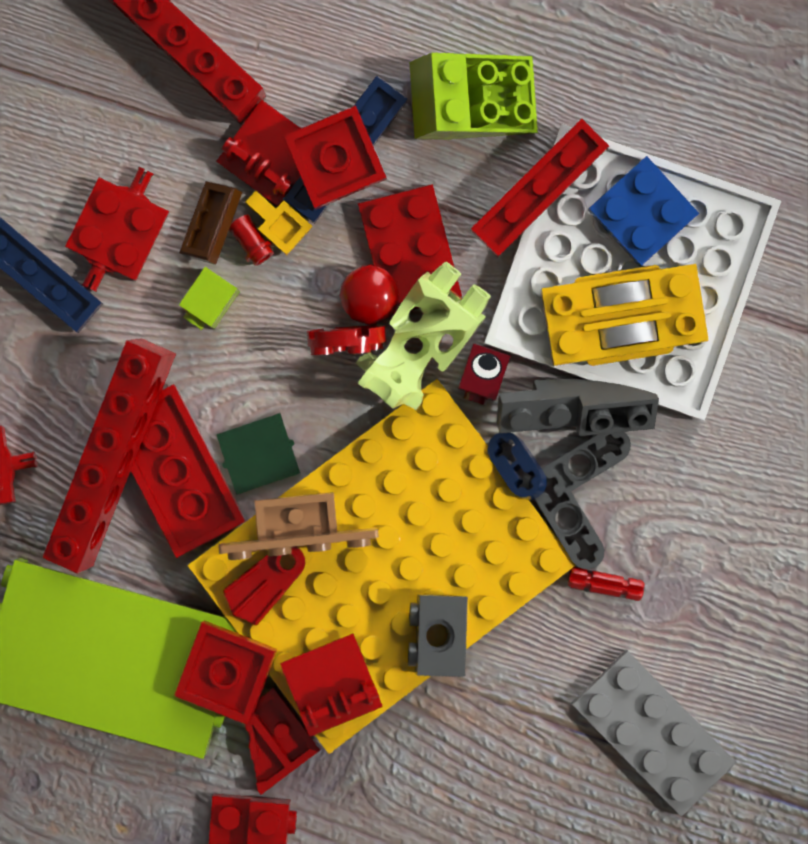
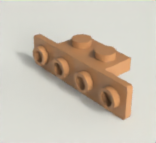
[218,492,379,560]

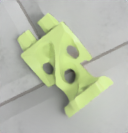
[356,262,491,410]

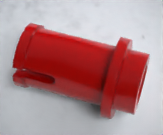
[229,214,274,266]

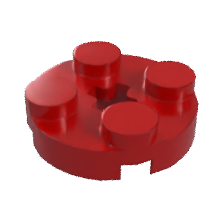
[307,325,386,355]

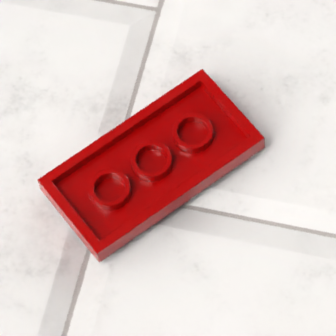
[131,384,246,558]

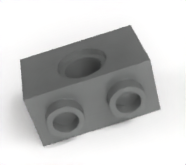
[408,595,468,677]

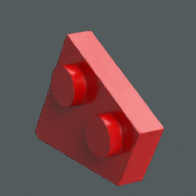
[245,686,322,795]

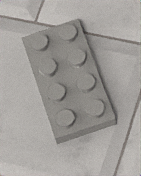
[571,649,737,817]

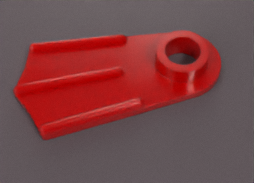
[223,546,305,625]

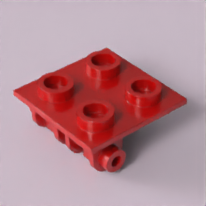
[216,99,301,207]
[280,633,383,737]

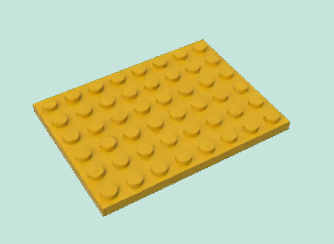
[187,379,576,754]

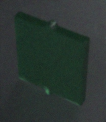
[216,413,301,495]

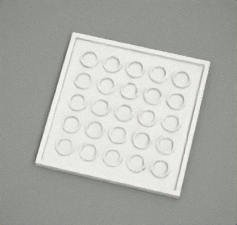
[484,124,781,421]

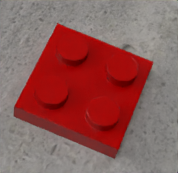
[284,105,387,210]
[174,620,278,725]

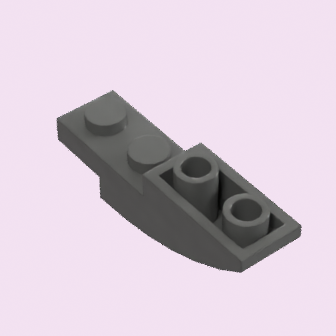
[496,379,659,436]

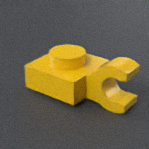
[245,190,313,256]

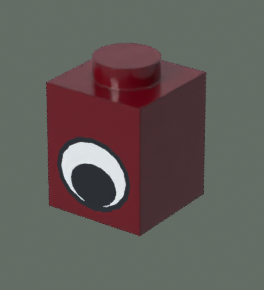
[458,343,510,406]

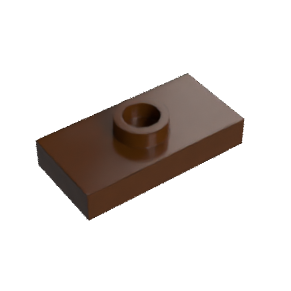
[179,181,242,265]

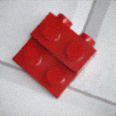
[209,794,297,844]

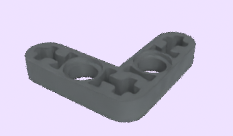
[529,432,631,569]

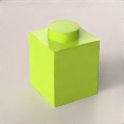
[179,267,240,330]

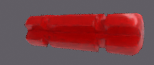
[568,567,645,601]

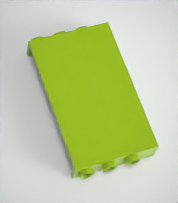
[0,558,237,759]

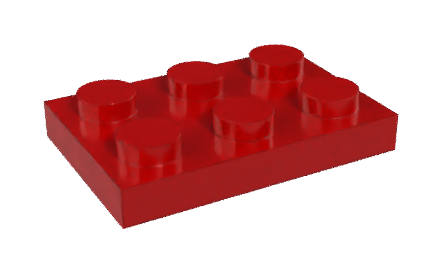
[358,184,462,316]

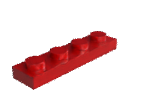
[470,119,609,258]

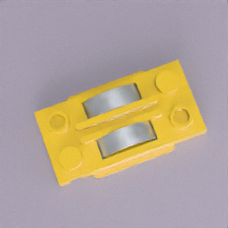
[541,264,709,366]

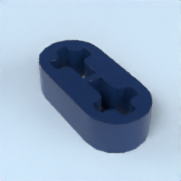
[488,432,547,500]

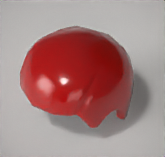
[339,265,399,325]

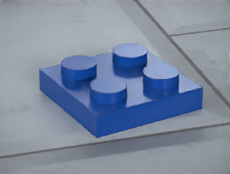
[588,156,699,267]

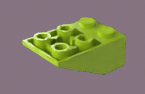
[409,52,538,140]

